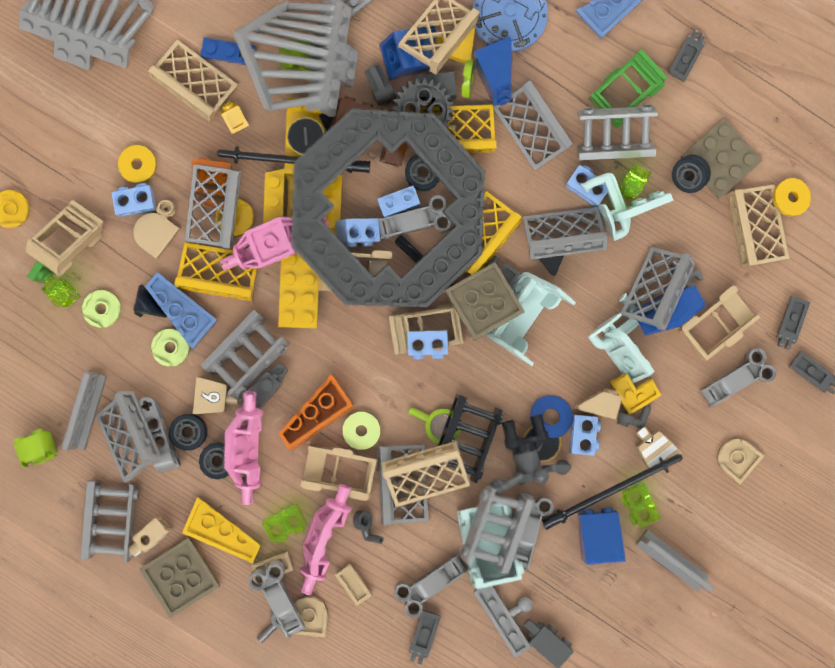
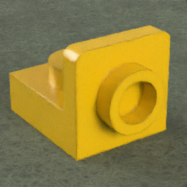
[220,102,249,134]

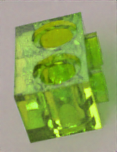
[619,164,652,199]
[41,277,81,309]
[621,482,661,528]
[261,503,308,544]

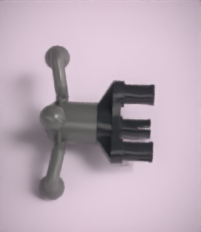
[491,414,572,494]

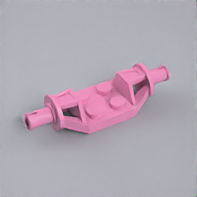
[220,217,329,271]
[224,391,263,505]
[300,484,352,595]

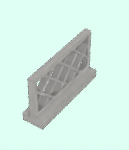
[493,80,573,170]
[185,164,242,248]
[523,207,608,260]
[621,247,696,331]
[62,371,107,450]
[96,391,162,482]
[378,444,428,525]
[635,529,714,592]

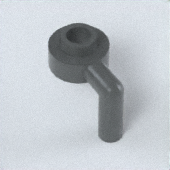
[616,406,651,428]
[353,510,384,544]

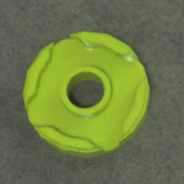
[462,59,475,98]

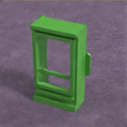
[588,49,667,128]

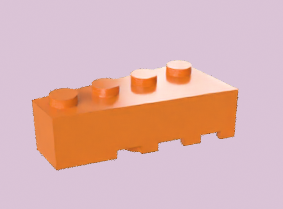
[278,374,355,451]

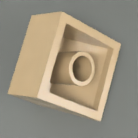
[574,389,622,420]

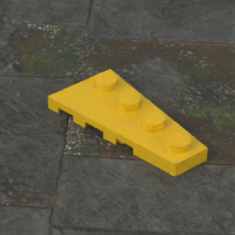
[182,497,261,563]

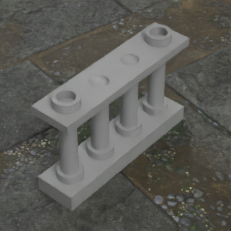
[577,104,658,160]
[201,310,290,400]
[80,480,140,563]
[460,484,534,574]

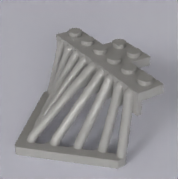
[19,0,154,70]
[234,0,358,117]

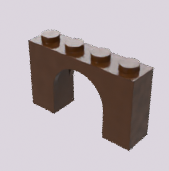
[330,96,408,167]

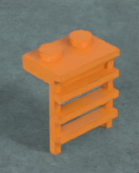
[188,158,233,209]

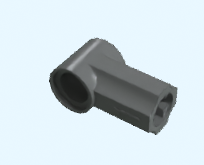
[365,65,396,106]

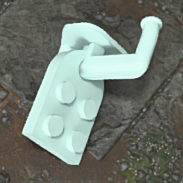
[581,173,673,241]
[588,292,655,383]

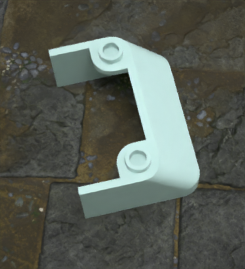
[485,272,576,366]

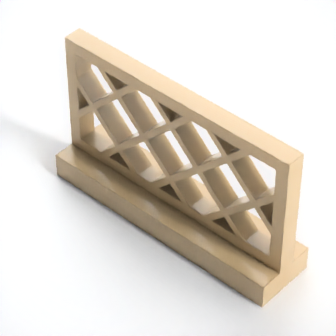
[398,0,480,75]
[148,40,238,122]
[727,184,789,268]
[382,441,470,507]

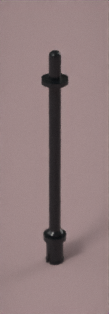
[217,146,371,173]
[541,454,683,530]

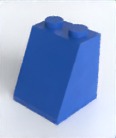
[379,26,436,81]
[474,37,512,106]
[578,508,626,565]

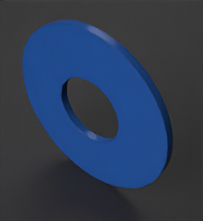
[530,396,573,438]

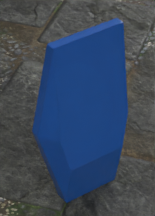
[633,286,706,336]

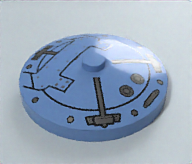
[472,0,548,52]

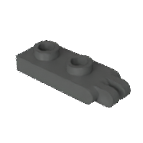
[667,29,705,82]
[776,296,810,350]
[788,351,835,394]
[409,609,441,665]

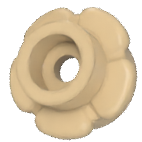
[156,200,175,218]

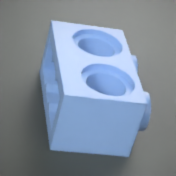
[565,165,607,207]
[111,183,156,217]
[377,186,420,218]
[336,218,380,247]
[408,331,448,359]
[569,414,601,456]

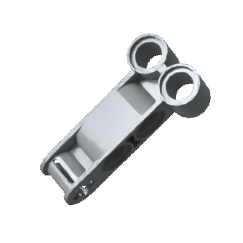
[378,195,451,240]
[699,349,777,408]
[138,397,181,473]
[515,492,554,570]
[394,554,469,618]
[248,560,306,639]

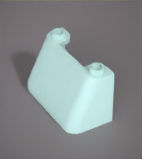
[457,503,524,589]

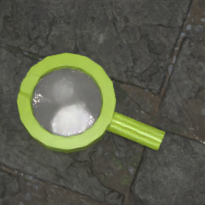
[408,407,461,444]

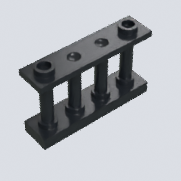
[431,394,503,483]

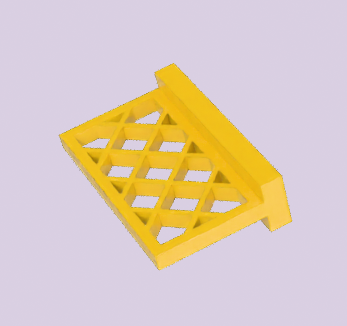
[418,105,497,153]
[465,191,523,276]
[174,242,258,301]

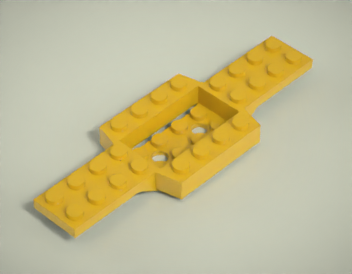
[263,97,343,329]

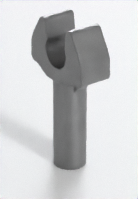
[669,260,704,288]
[257,613,283,643]

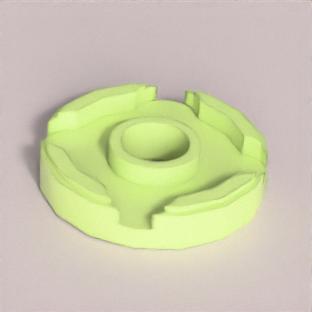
[82,290,121,328]
[151,329,190,367]
[343,412,380,450]

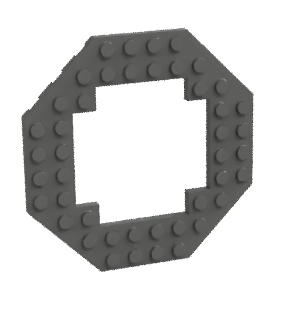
[291,109,485,307]

